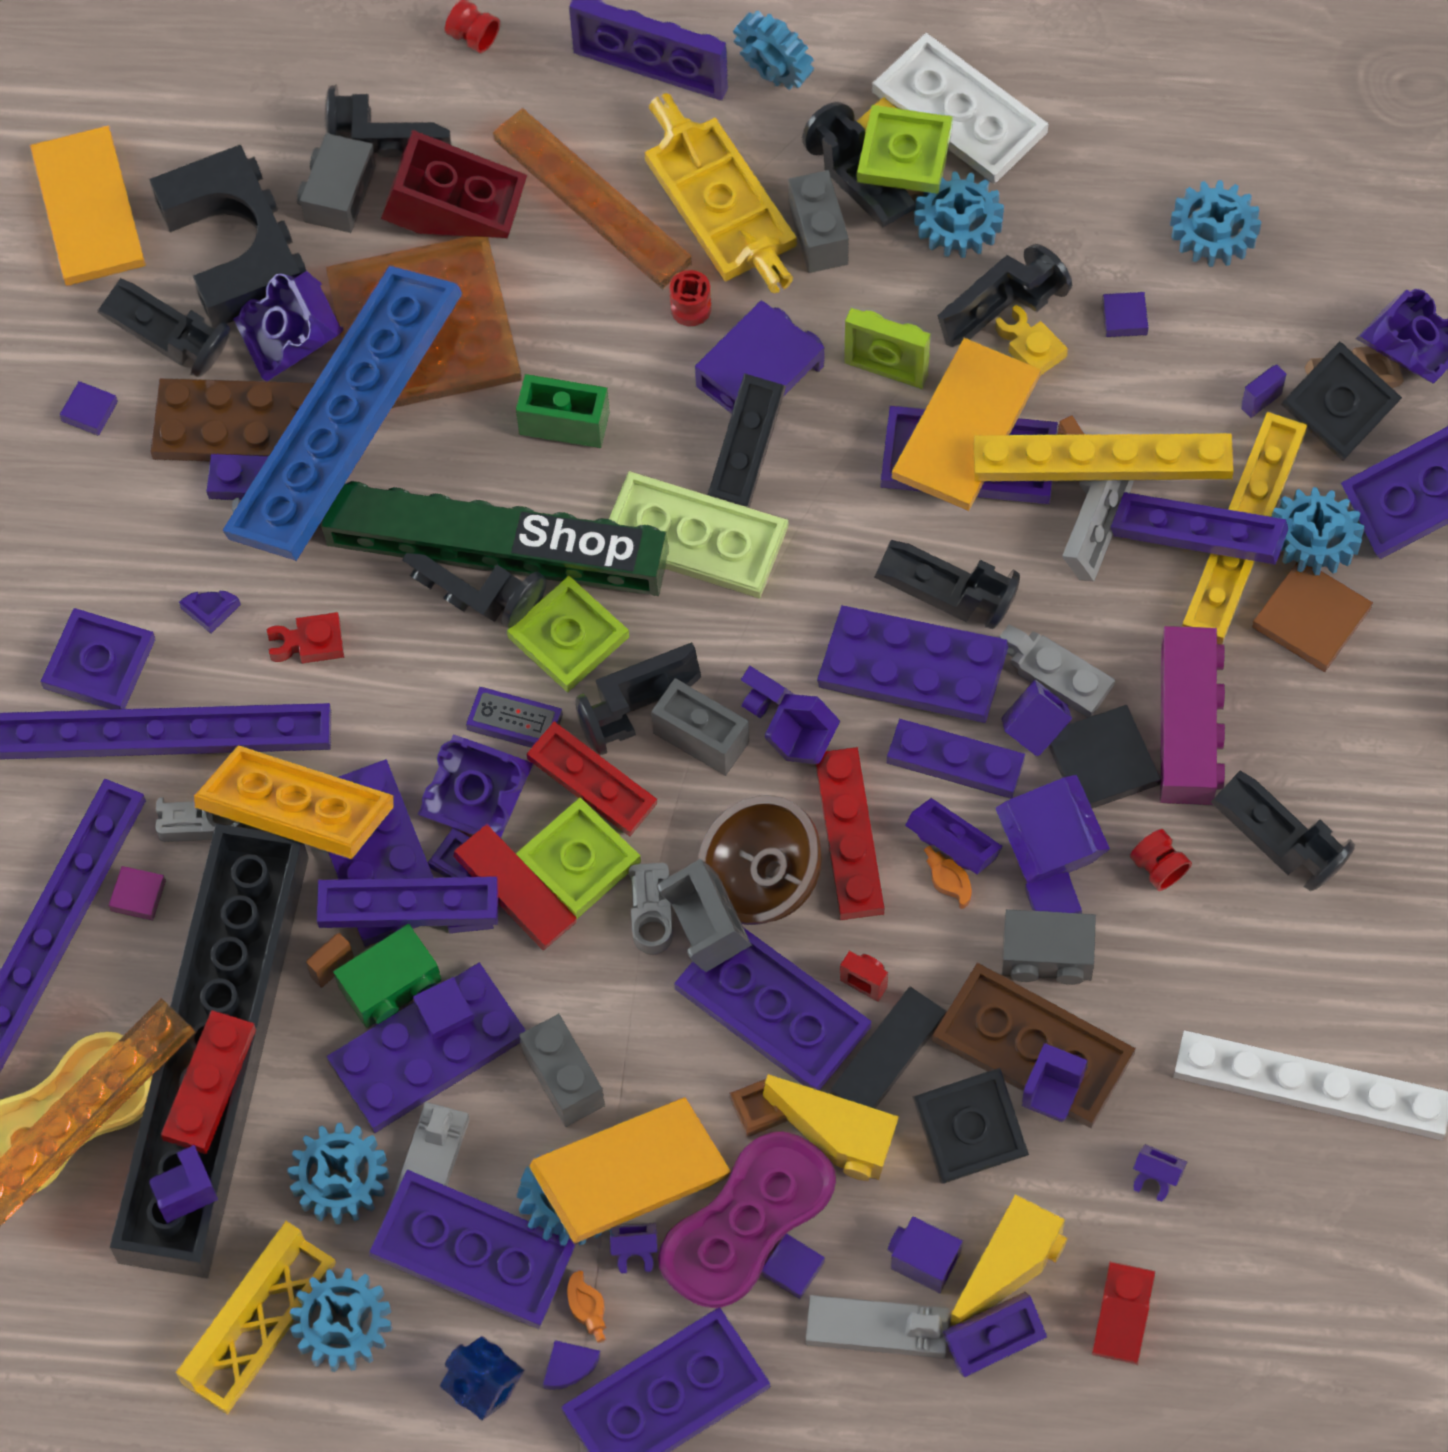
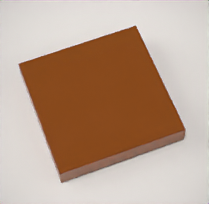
[1252,562,1373,672]

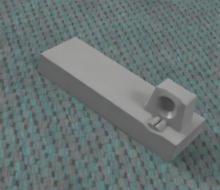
[1062,480,1134,581]
[388,1102,470,1210]
[806,1295,949,1358]

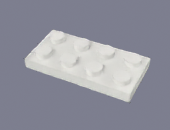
[872,33,1048,184]

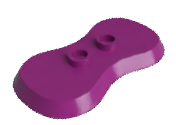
[658,1131,836,1308]

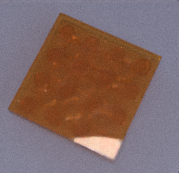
[326,237,522,408]

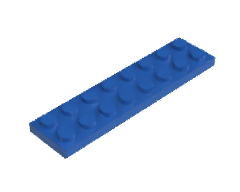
[222,266,463,561]

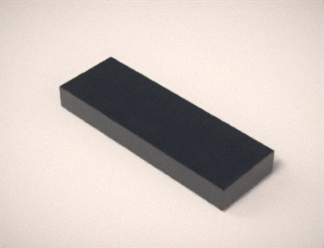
[707,373,786,508]
[830,986,946,1109]

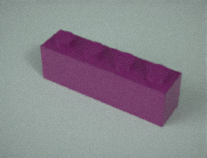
[1160,626,1225,805]

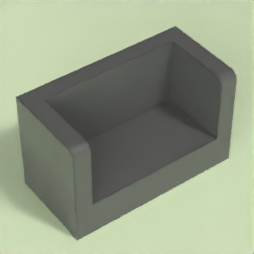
[651,678,749,776]
[657,858,751,972]

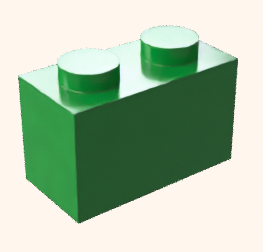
[516,374,610,448]
[333,924,442,1029]

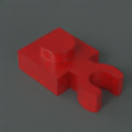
[266,612,345,664]

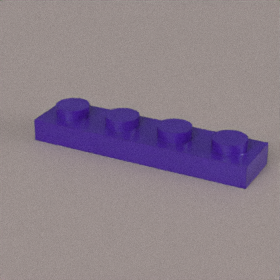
[1111,492,1289,565]
[317,877,498,928]

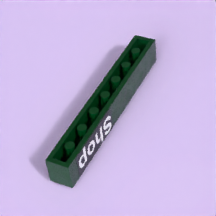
[321,481,669,596]

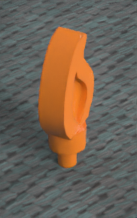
[924,845,972,909]
[567,1270,606,1343]

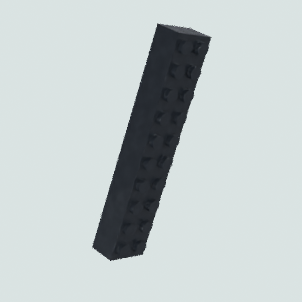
[109,824,309,1279]

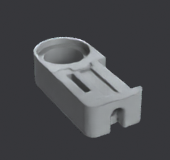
[156,797,246,842]
[629,863,673,954]

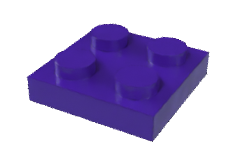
[40,608,156,710]

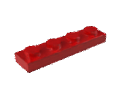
[815,747,885,921]

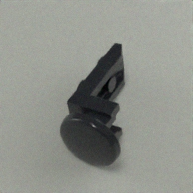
[325,85,452,158]
[802,102,916,228]
[937,244,1072,347]
[98,278,230,378]
[874,540,1020,629]
[402,553,547,628]
[575,642,702,755]
[1211,770,1355,891]

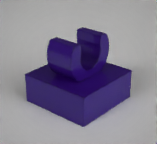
[741,665,794,719]
[1133,1144,1188,1202]
[610,1223,657,1274]

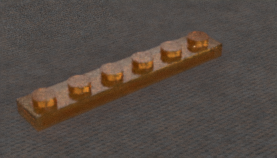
[493,108,692,289]
[0,998,195,1227]

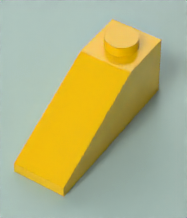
[763,1074,899,1181]
[950,1194,1068,1327]

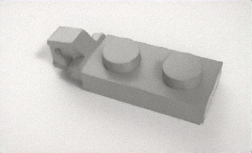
[999,624,1115,718]

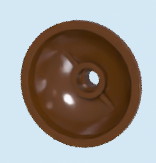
[698,795,822,925]

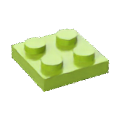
[857,105,953,194]
[844,308,930,389]
[507,576,630,693]
[516,798,641,919]

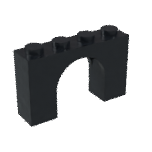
[149,144,307,329]

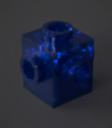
[439,1336,525,1421]

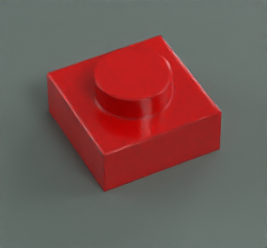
[840,950,888,1002]

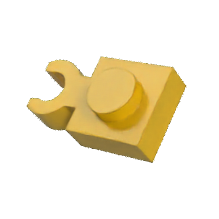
[995,305,1068,376]

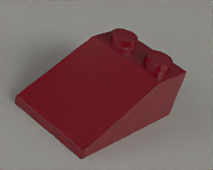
[380,130,528,239]

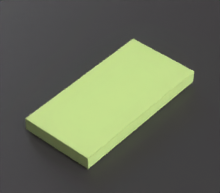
[609,471,788,598]

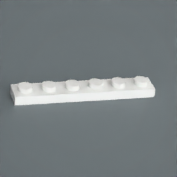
[1173,1030,1448,1141]

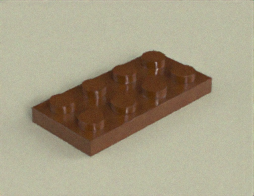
[150,378,315,462]
[932,962,1136,1129]

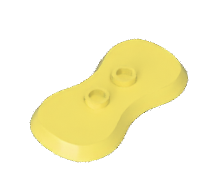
[0,1032,154,1197]

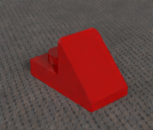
[1092,1262,1156,1365]

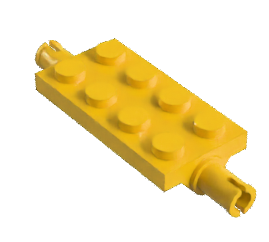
[644,93,797,293]

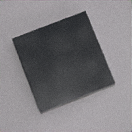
[1281,341,1402,461]
[1049,704,1161,809]
[912,1068,1029,1184]

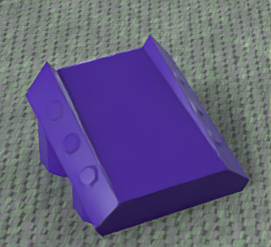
[234,271,344,382]
[1355,289,1448,384]
[418,734,533,838]
[995,775,1110,883]

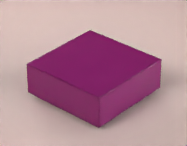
[109,866,166,921]

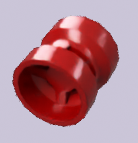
[444,0,500,53]
[669,270,711,327]
[1130,829,1192,891]

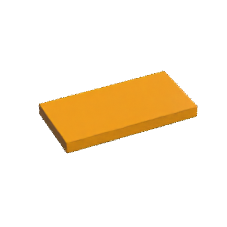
[30,125,146,286]
[892,338,1041,511]
[194,745,394,859]
[529,1097,731,1244]

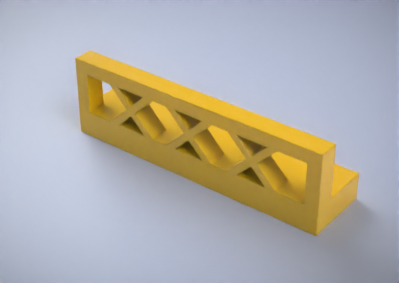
[176,1221,336,1415]

